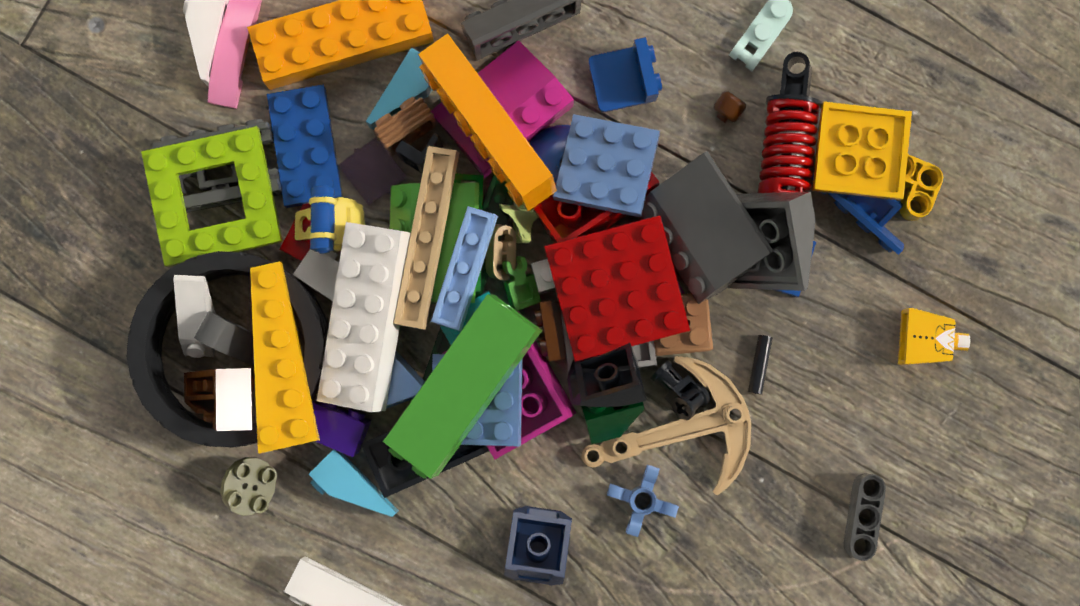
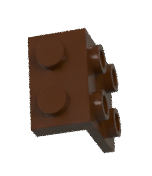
[534,301,566,362]

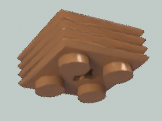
[374,97,437,156]
[654,293,713,356]

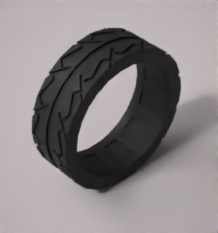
[126,251,329,448]

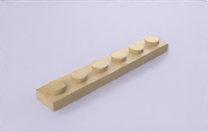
[394,146,459,330]

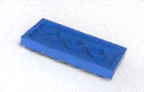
[267,84,343,208]

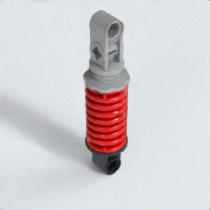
[758,51,822,193]

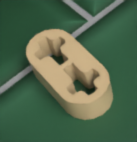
[485,224,517,281]

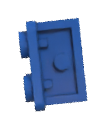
[588,37,662,112]

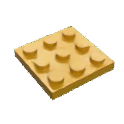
[813,102,912,201]

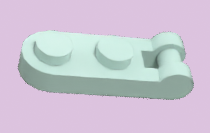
[729,0,793,72]

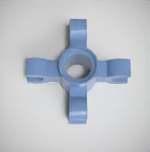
[606,465,679,537]

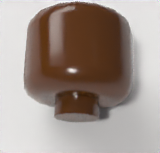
[714,91,746,123]

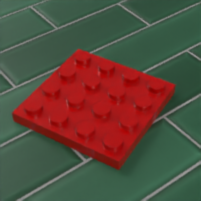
[544,215,690,362]

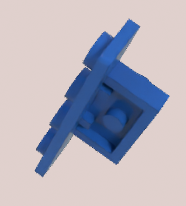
[811,173,904,255]

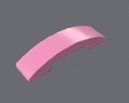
[208,0,262,109]

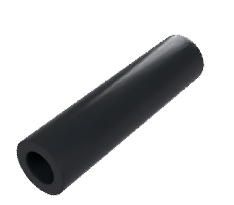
[748,335,773,395]

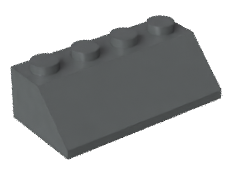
[461,0,582,61]

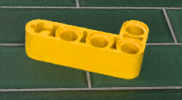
[899,154,944,221]

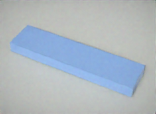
[431,206,498,331]

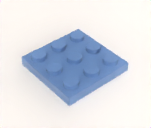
[553,114,660,217]
[432,354,522,447]

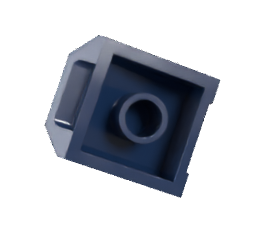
[504,506,572,586]

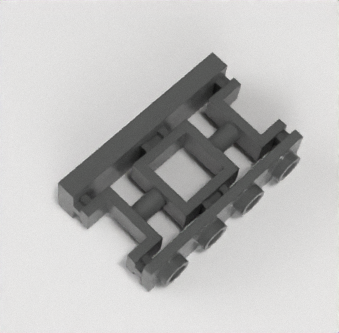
[152,119,282,213]

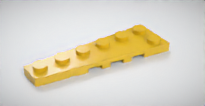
[250,261,320,454]

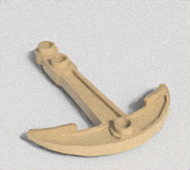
[581,356,751,495]

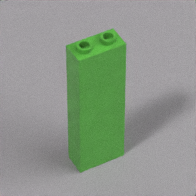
[383,294,542,479]

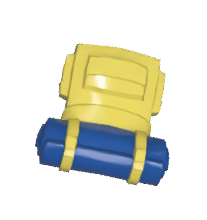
[295,185,365,254]

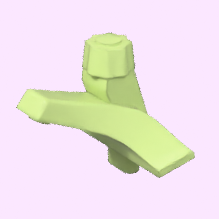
[499,204,538,243]

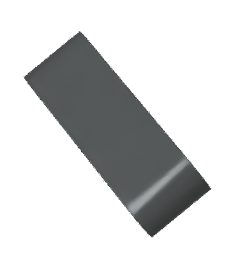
[194,311,254,367]
[843,473,886,561]

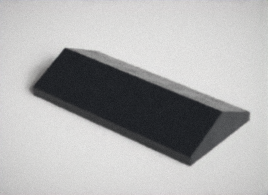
[361,431,489,498]

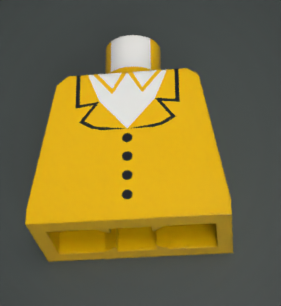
[898,308,970,365]

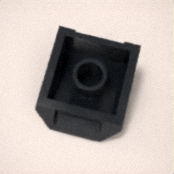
[567,343,647,407]

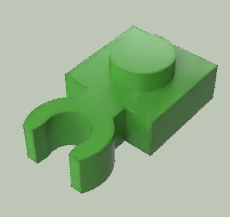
[502,256,541,311]

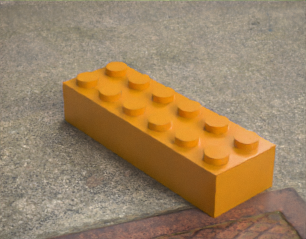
[247,0,434,90]
[418,33,557,211]

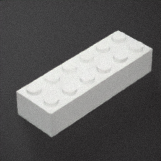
[317,222,411,412]

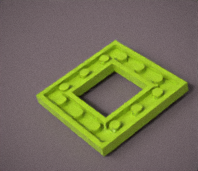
[141,126,283,267]

